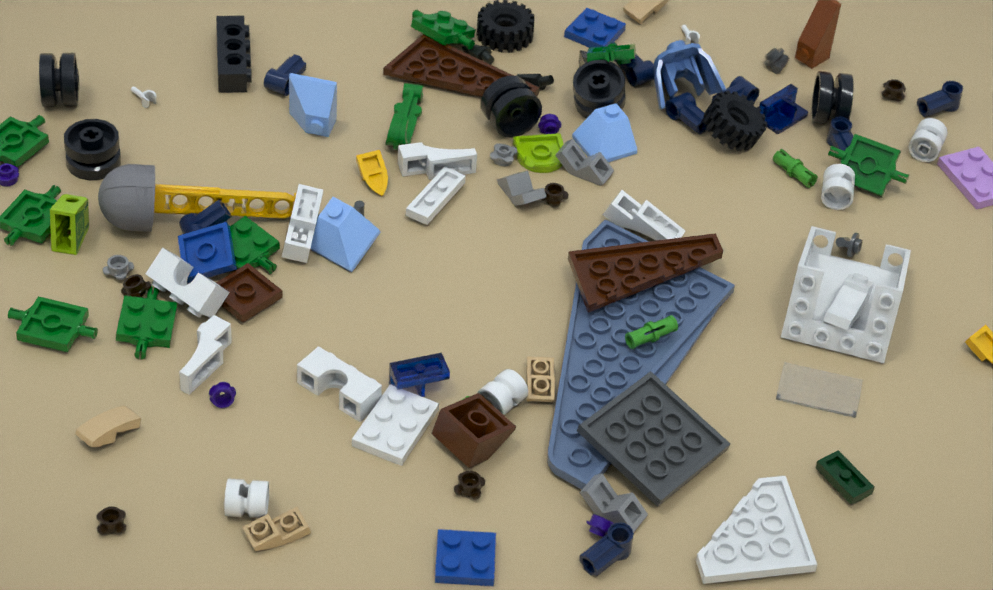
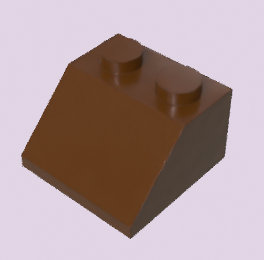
[431,393,517,468]

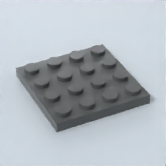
[577,371,731,507]

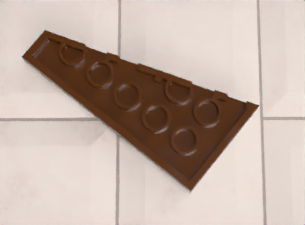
[383,34,539,97]
[568,233,723,313]

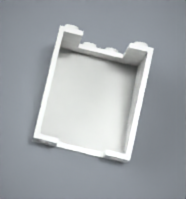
[781,226,911,363]

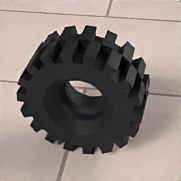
[477,0,535,53]
[703,91,767,151]

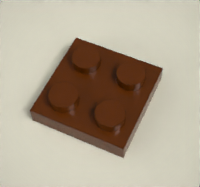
[216,263,283,323]

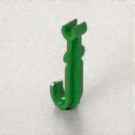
[385,83,424,151]

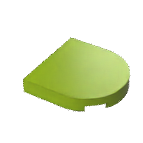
[513,133,564,173]

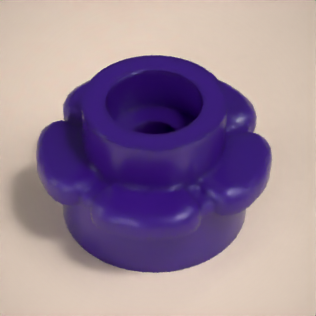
[538,114,562,134]
[0,163,19,186]
[209,382,236,408]
[586,514,614,537]

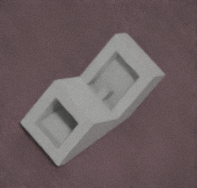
[555,139,614,186]
[497,171,546,206]
[580,473,648,532]

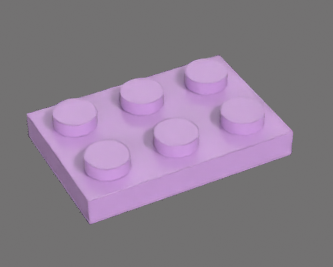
[937,147,993,210]

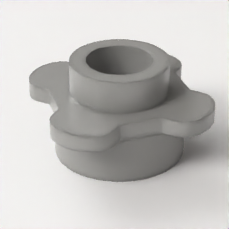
[490,143,517,166]
[103,255,134,280]

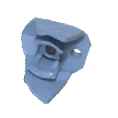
[653,40,726,110]

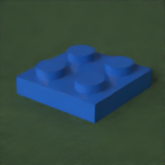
[564,8,626,48]
[178,222,237,284]
[435,529,496,586]

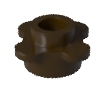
[882,79,906,101]
[541,183,569,207]
[121,274,152,297]
[454,471,485,499]
[97,506,126,535]

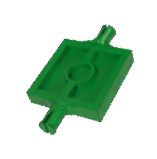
[411,10,476,49]
[587,43,636,64]
[0,115,49,168]
[828,134,909,197]
[0,185,61,246]
[230,216,280,274]
[116,287,177,359]
[8,296,98,352]

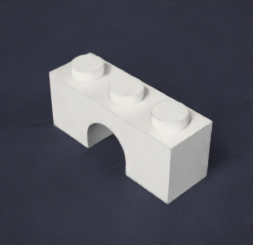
[146,248,230,318]
[297,346,382,422]

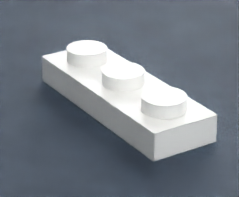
[406,167,466,225]

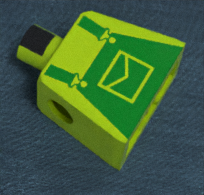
[50,194,89,255]

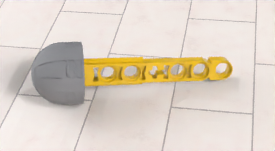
[98,164,297,232]

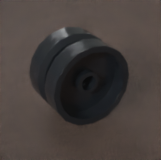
[39,53,80,107]
[573,60,626,118]
[812,71,854,124]
[480,75,542,138]
[64,119,121,181]

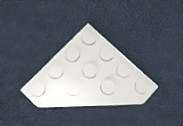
[696,476,817,584]

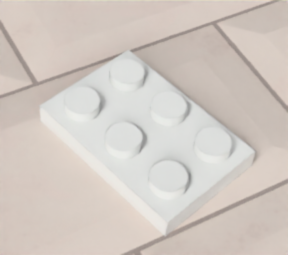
[352,385,439,466]

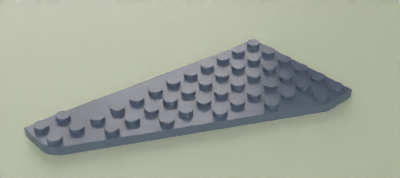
[547,219,735,489]

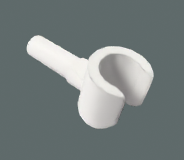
[681,24,700,45]
[131,86,157,108]

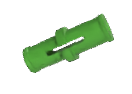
[773,149,818,188]
[625,315,678,349]

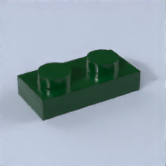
[815,450,875,505]

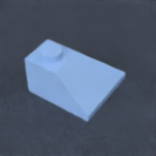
[289,73,337,137]
[572,103,638,162]
[310,197,381,273]

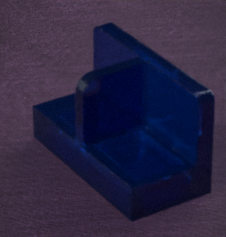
[759,84,808,134]
[389,352,450,397]

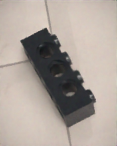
[216,16,252,93]

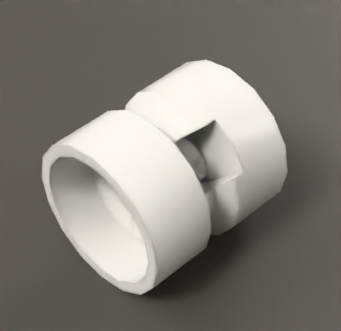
[908,118,948,162]
[821,164,855,210]
[477,369,528,415]
[224,479,269,518]

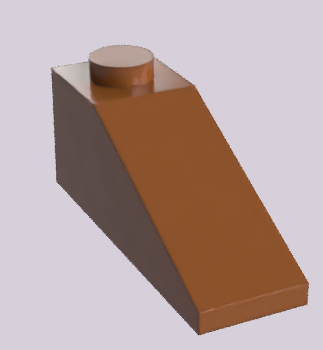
[795,0,841,69]

